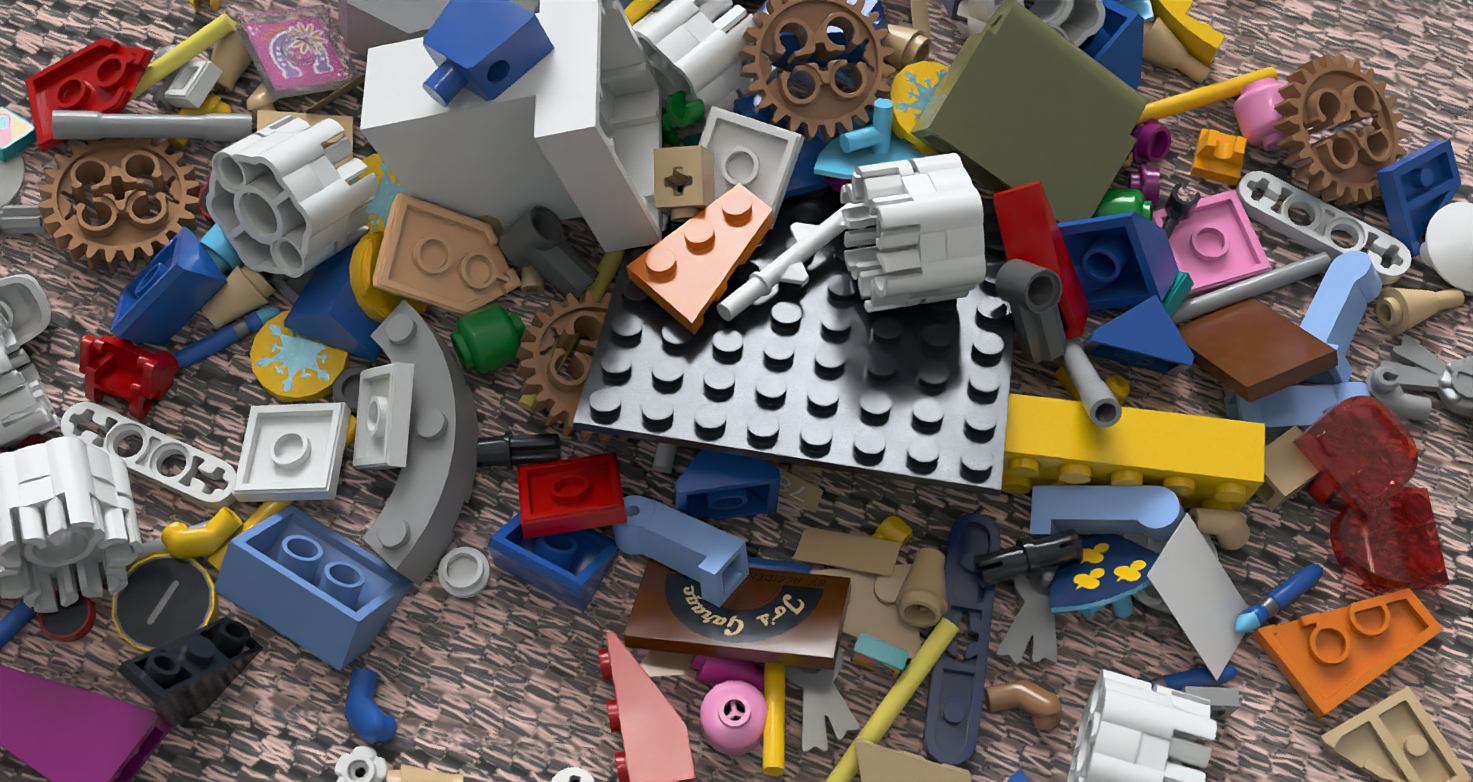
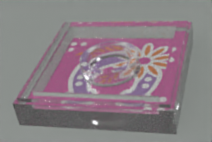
[235,4,360,100]

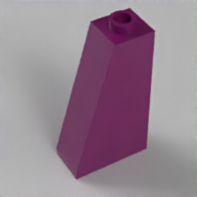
[0,665,173,782]

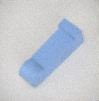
[1300,251,1383,385]
[1224,382,1376,438]
[1030,486,1185,542]
[612,495,749,607]

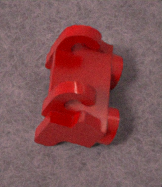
[79,335,179,419]

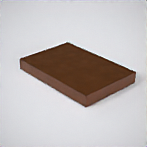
[1177,297,1338,403]

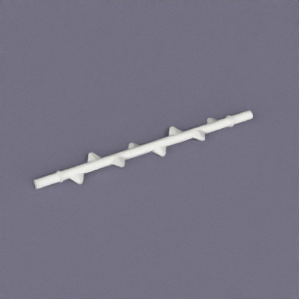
[717,142,940,321]

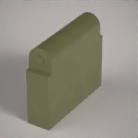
[910,0,1146,223]

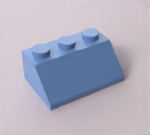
[214,504,414,671]

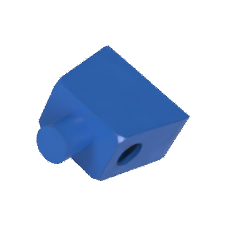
[422,0,554,107]

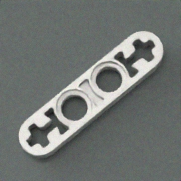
[1236,171,1412,285]
[61,402,237,509]

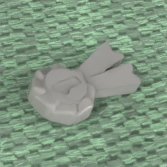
[1379,335,1473,417]
[995,566,1059,667]
[785,645,860,754]

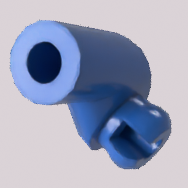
[344,669,397,744]

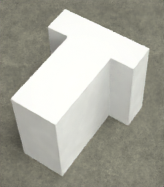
[360,0,662,253]

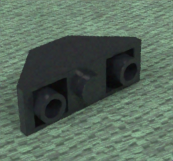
[118,616,263,727]

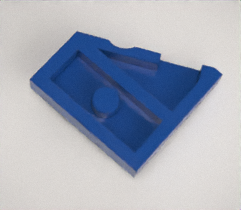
[1376,139,1461,257]

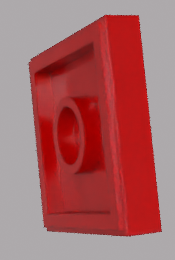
[517,452,627,539]

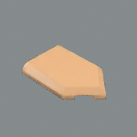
[372,192,522,316]

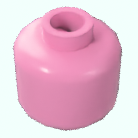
[1233,78,1287,151]
[700,681,768,755]

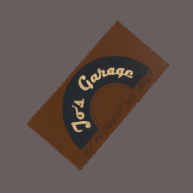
[623,558,851,670]

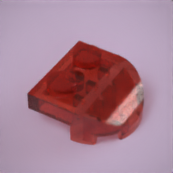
[1292,395,1418,519]
[1330,485,1450,593]

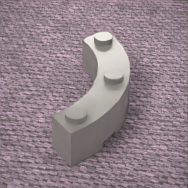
[362,300,478,586]

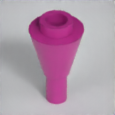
[690,655,787,693]

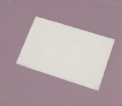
[1147,512,1248,681]

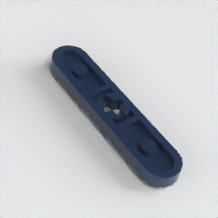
[923,513,1001,767]

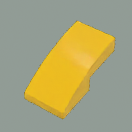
[1150,0,1225,68]

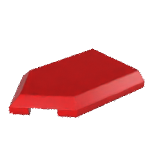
[25,38,154,153]

